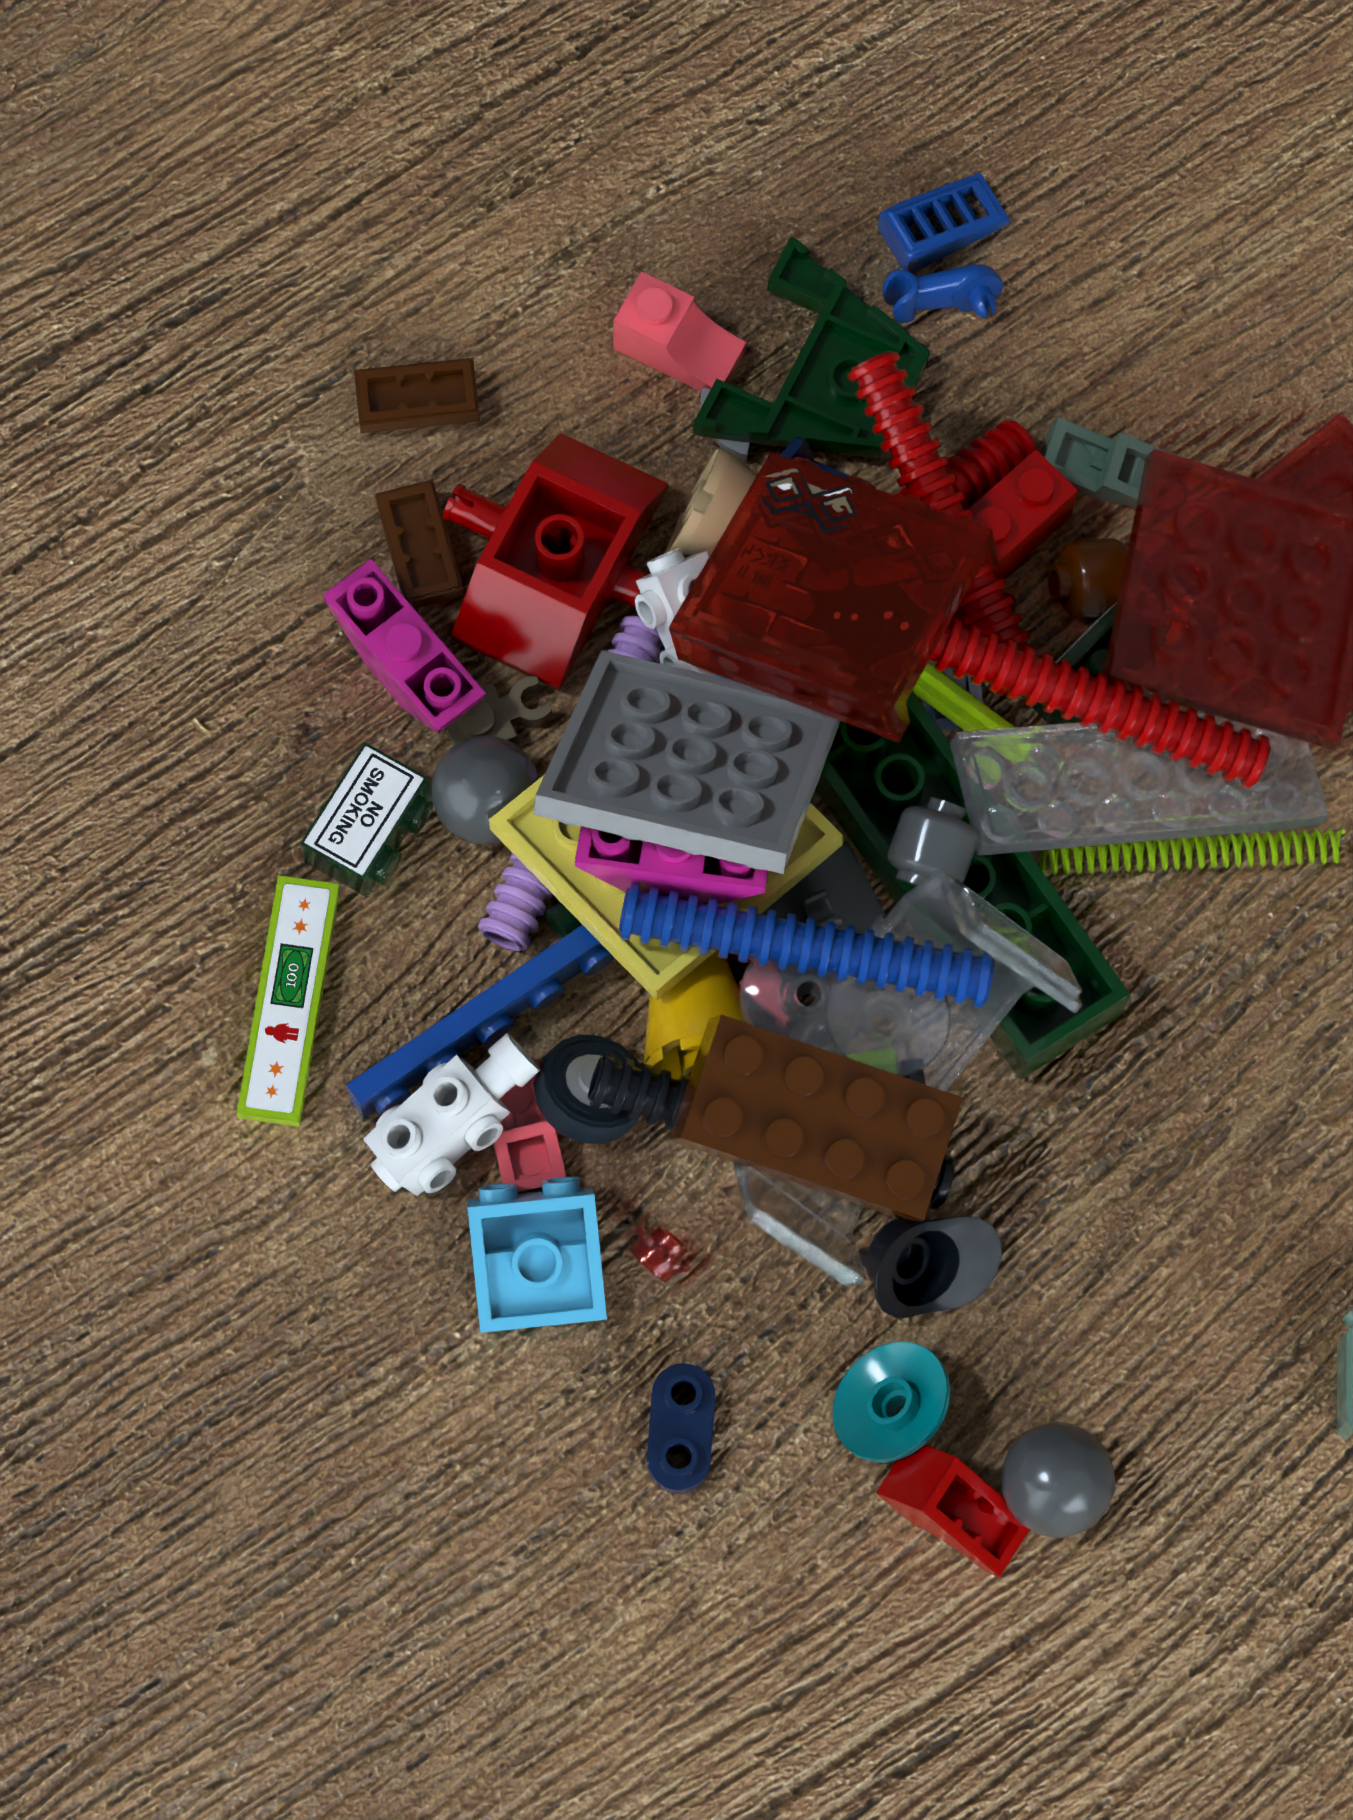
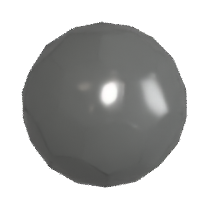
[431,735,539,846]
[1000,1421,1116,1538]

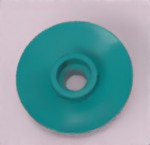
[832,1341,950,1463]

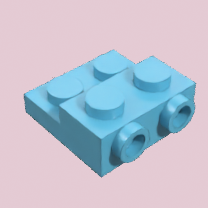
[467,1177,607,1333]

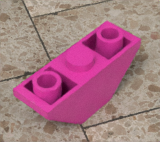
[323,559,486,734]
[575,826,768,904]

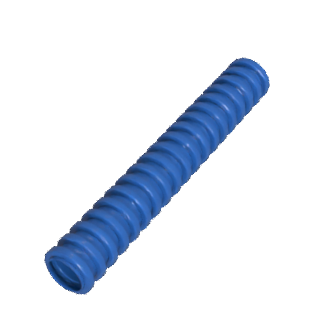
[618,883,995,1008]

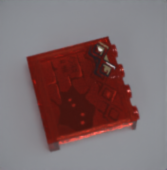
[668,452,998,742]

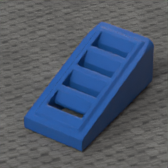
[878,172,1010,273]

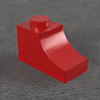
[876,1445,1030,1577]

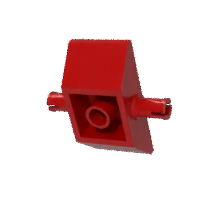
[443,433,668,691]

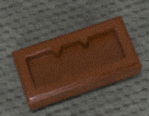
[354,358,480,433]
[375,479,464,609]

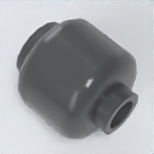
[887,797,979,895]

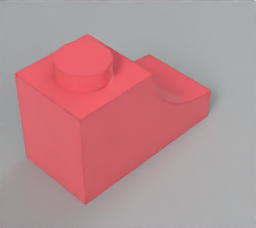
[613,271,747,392]

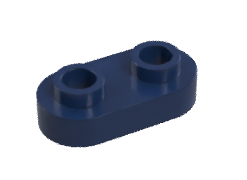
[647,1363,715,1494]

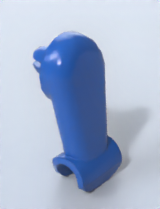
[882,264,1003,323]

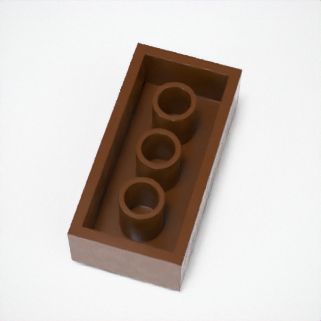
[669,1014,963,1221]

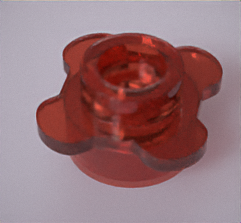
[630,1225,691,1283]

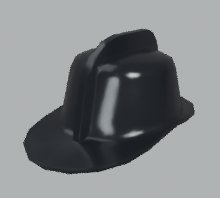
[857,1216,1002,1318]

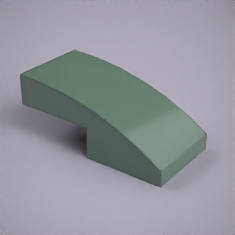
[1041,417,1174,511]

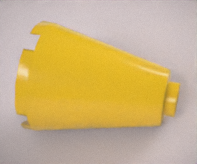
[643,951,756,1080]

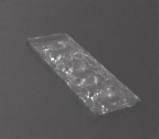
[950,706,1329,855]

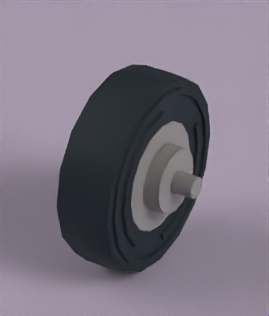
[534,1034,641,1144]

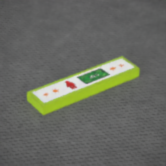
[237,875,340,1127]

